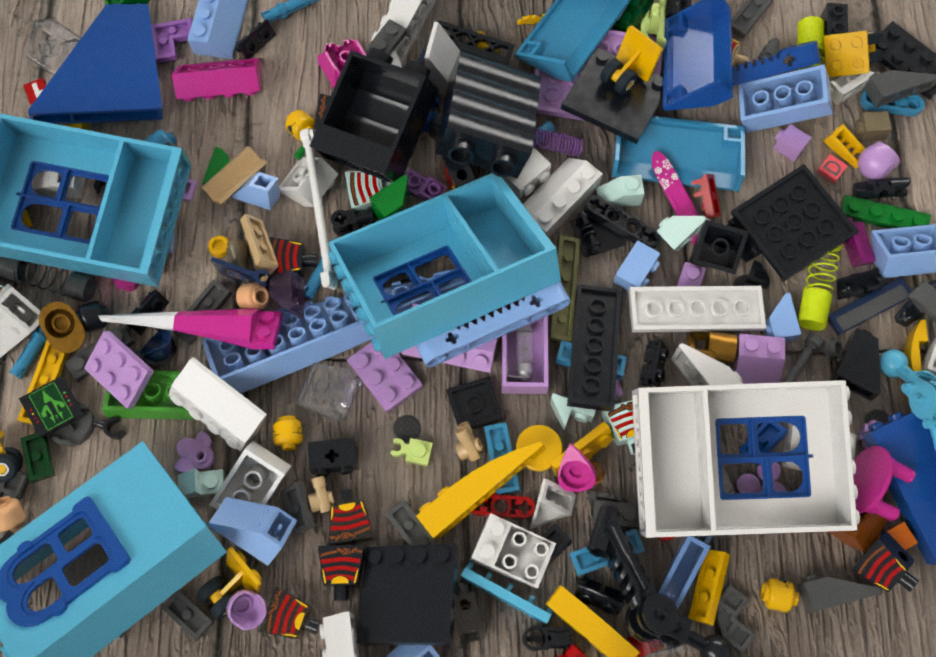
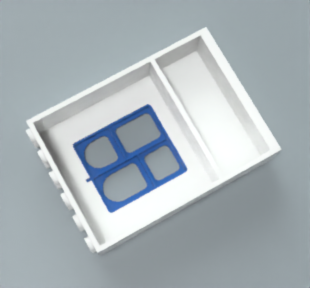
[632,380,860,538]

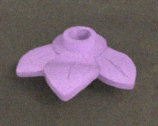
[174,431,215,473]

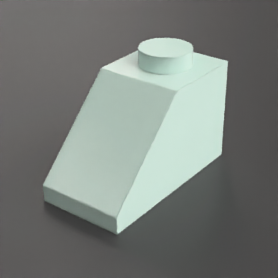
[596,175,644,207]
[657,216,710,251]

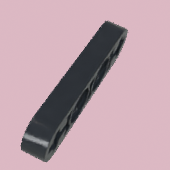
[583,195,661,249]

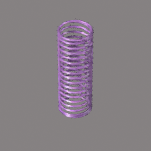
[533,128,584,157]

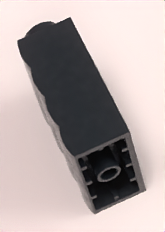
[309,48,439,183]
[435,51,541,178]

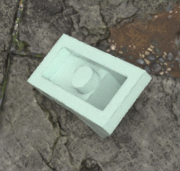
[550,393,596,431]
[178,468,225,498]

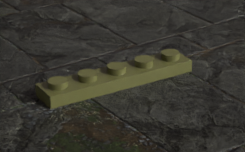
[548,235,580,343]

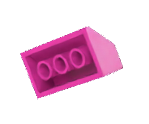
[172,58,262,101]

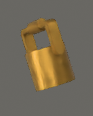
[686,331,737,363]

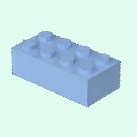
[738,64,833,133]

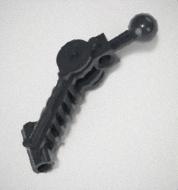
[587,505,731,657]

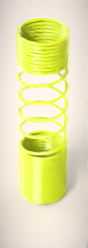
[797,16,825,70]
[797,243,844,331]

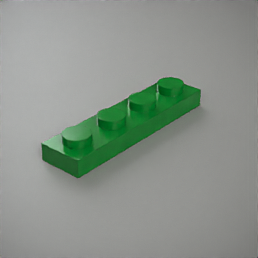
[841,195,931,229]

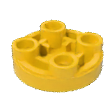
[516,425,562,472]

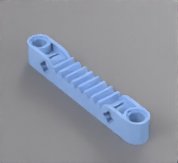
[416,281,571,367]

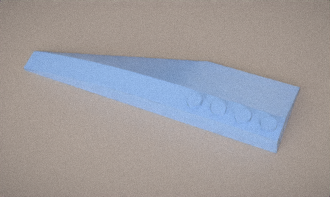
[201,269,466,394]

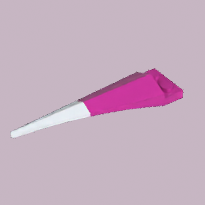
[99,308,283,349]

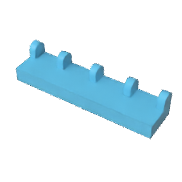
[461,561,553,625]

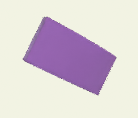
[406,168,448,201]

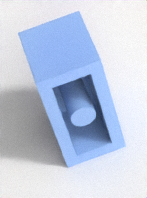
[613,240,661,291]

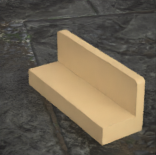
[201,146,267,205]
[240,214,279,282]

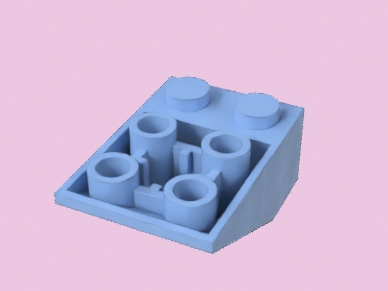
[207,497,297,566]

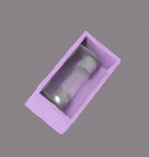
[501,300,549,394]

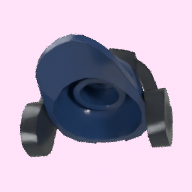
[130,328,177,368]

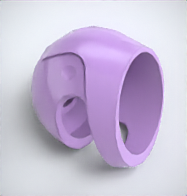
[858,142,900,180]

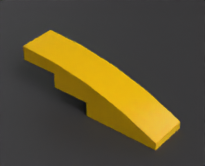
[545,585,640,657]

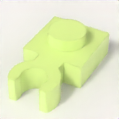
[390,438,433,467]

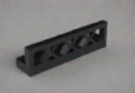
[437,20,515,66]

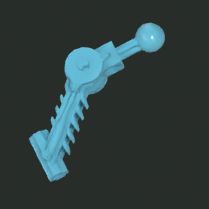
[879,349,936,450]

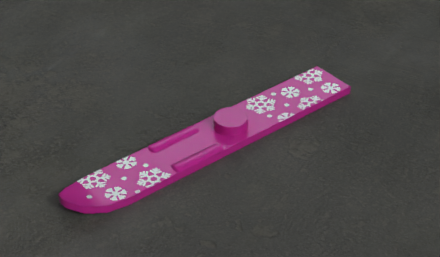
[651,151,707,267]

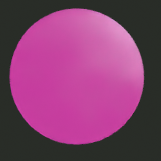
[853,446,916,522]

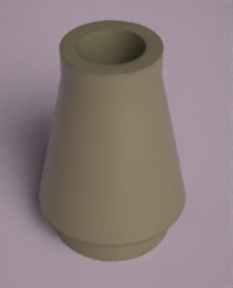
[226,240,248,269]

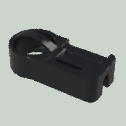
[522,626,574,652]

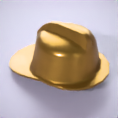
[39,302,85,353]

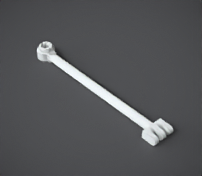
[300,128,338,290]

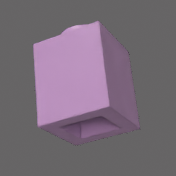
[773,124,812,162]

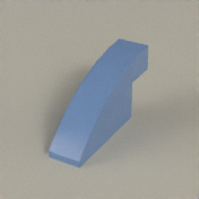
[657,535,713,609]

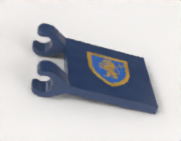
[211,257,278,297]

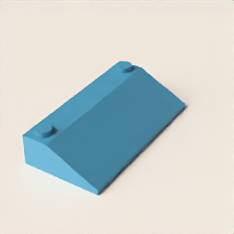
[515,0,631,82]
[611,116,745,192]

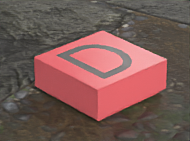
[817,154,848,183]

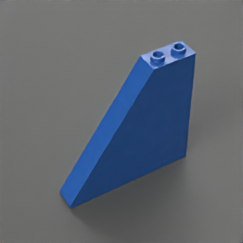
[28,3,163,124]
[861,411,936,565]

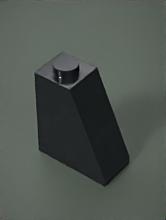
[829,328,881,401]

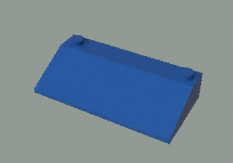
[663,0,733,111]

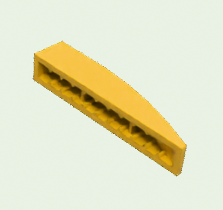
[416,442,546,540]

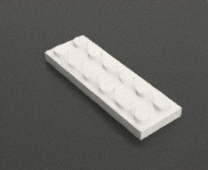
[628,286,766,332]

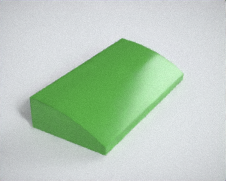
[102,370,196,420]

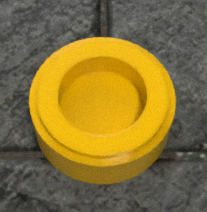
[208,235,229,258]

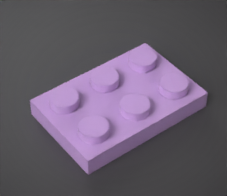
[84,331,154,409]
[347,342,423,413]

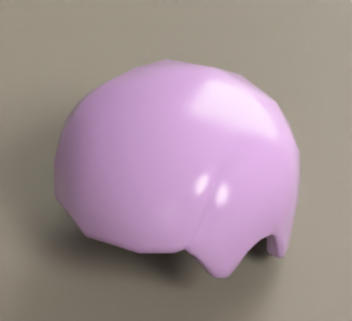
[226,589,267,630]

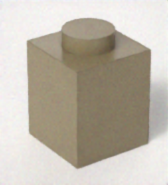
[855,111,892,142]

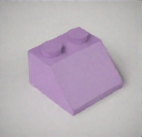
[733,334,785,384]

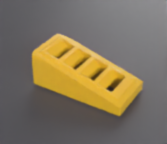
[823,124,865,169]

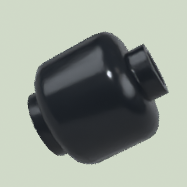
[75,300,110,332]

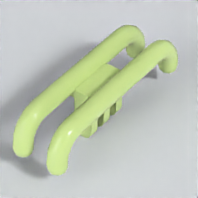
[640,0,667,50]

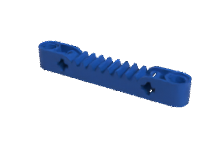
[732,41,821,86]

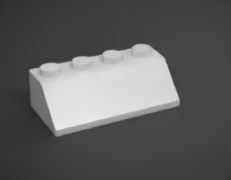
[523,158,603,238]
[168,357,267,452]
[320,611,359,657]

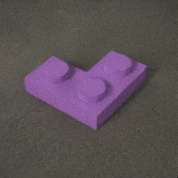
[151,18,192,64]

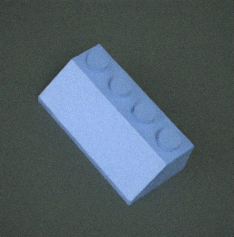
[187,0,248,59]
[871,224,936,278]

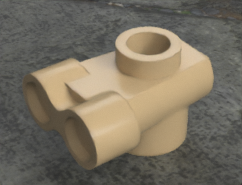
[455,421,483,461]
[308,476,334,513]

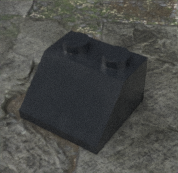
[689,219,749,274]

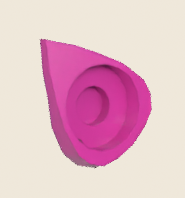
[558,442,597,492]

